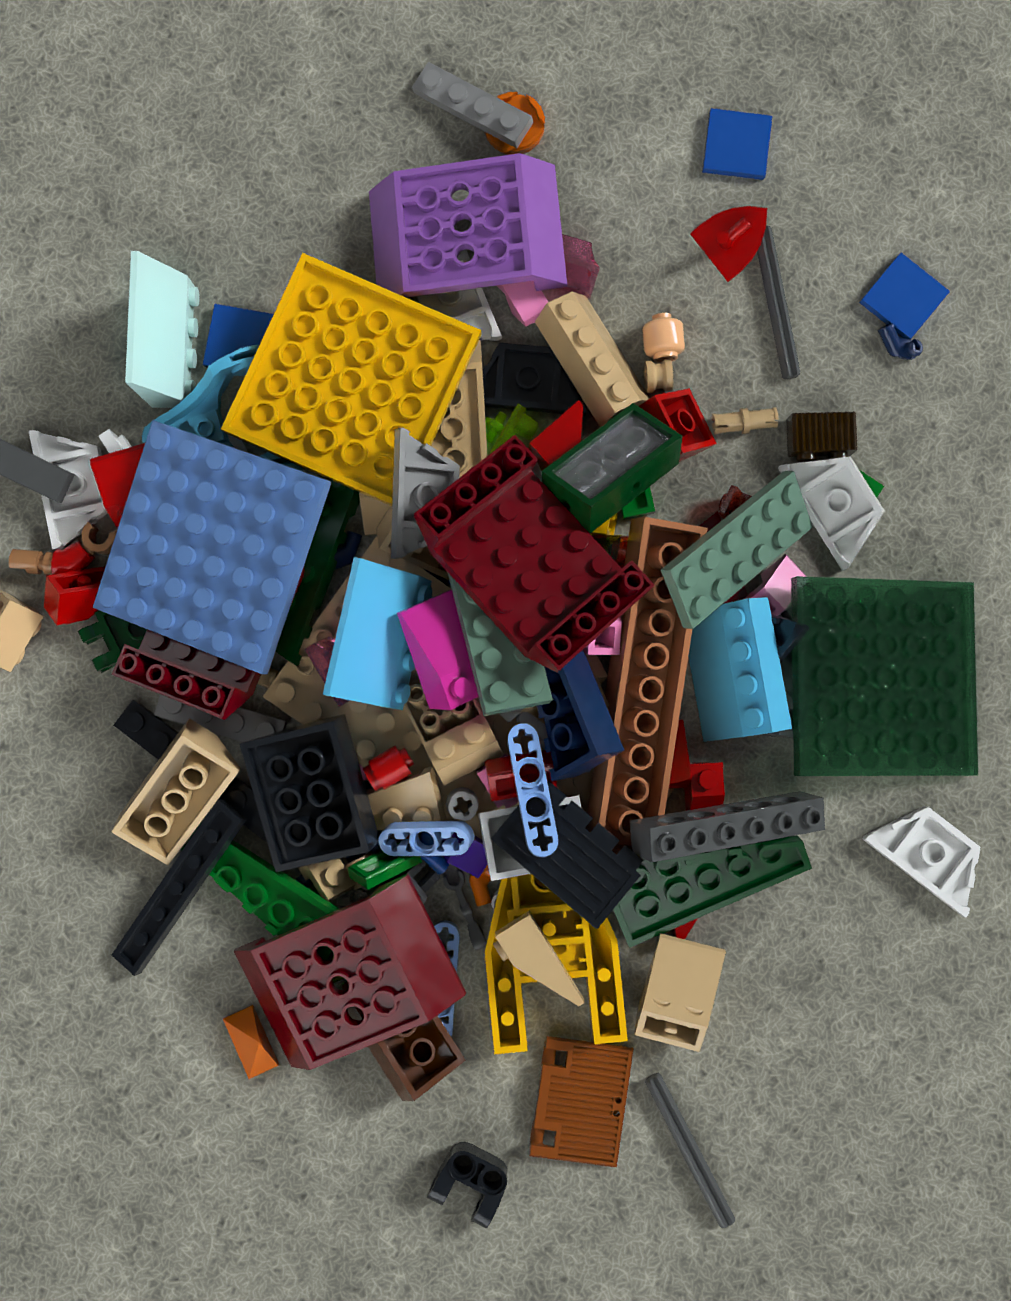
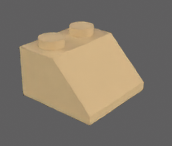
[0,589,44,672]

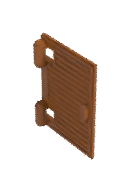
[529,1036,634,1167]

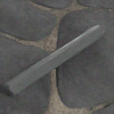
[757,226,800,379]
[645,1073,735,1228]

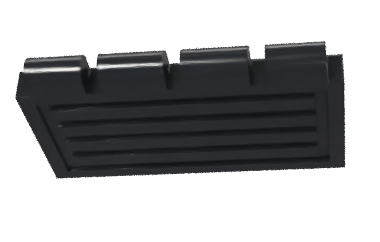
[491,781,644,929]

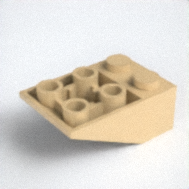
[404,679,503,786]
[635,933,726,1052]

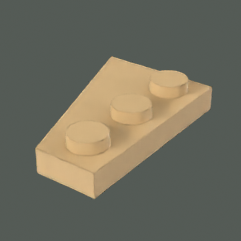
[366,766,447,830]

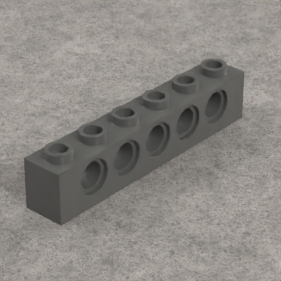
[630,791,825,862]

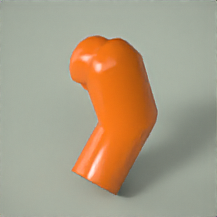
[469,865,491,907]

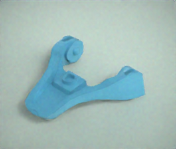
[142,345,304,472]

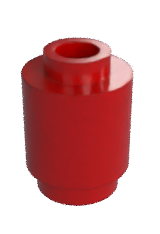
[362,745,415,791]

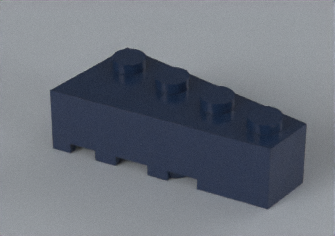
[537,650,624,781]

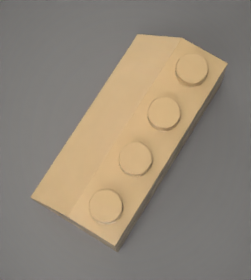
[535,291,650,427]
[111,718,240,865]

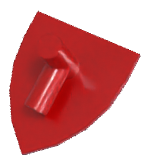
[690,206,768,282]

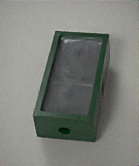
[542,403,683,533]

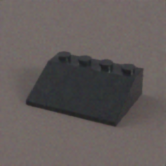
[239,714,379,872]

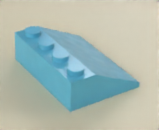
[323,557,432,710]
[688,597,792,742]

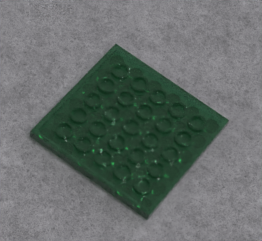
[791,576,978,776]

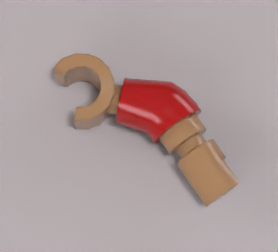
[9,522,117,575]

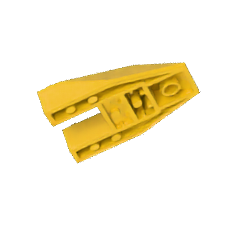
[485,874,628,1055]

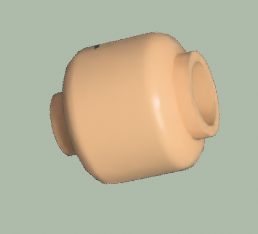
[642,313,685,363]

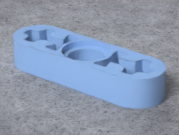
[378,821,474,856]

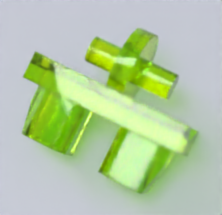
[485,404,538,454]

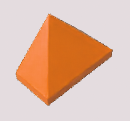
[223,1005,279,1079]

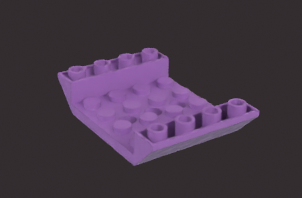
[369,153,568,299]

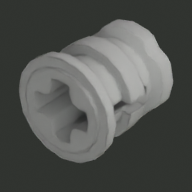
[446,787,479,822]

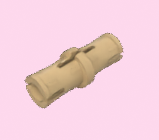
[711,407,779,434]

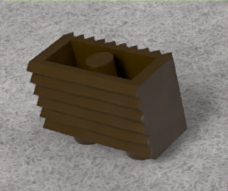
[786,411,857,462]

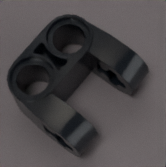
[427,1142,507,1228]

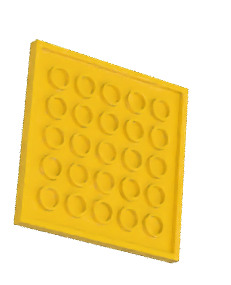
[221,253,482,506]

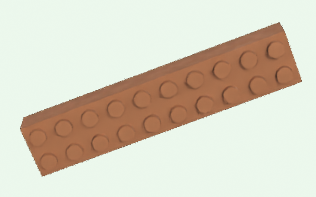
[585,517,707,855]

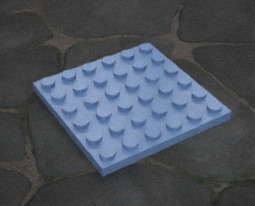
[92,420,331,674]

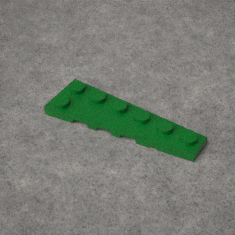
[180,820,339,960]

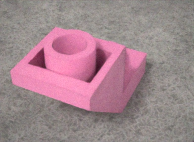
[497,281,548,327]
[744,554,807,616]

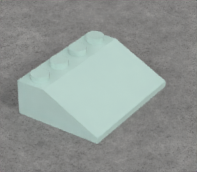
[125,251,199,408]

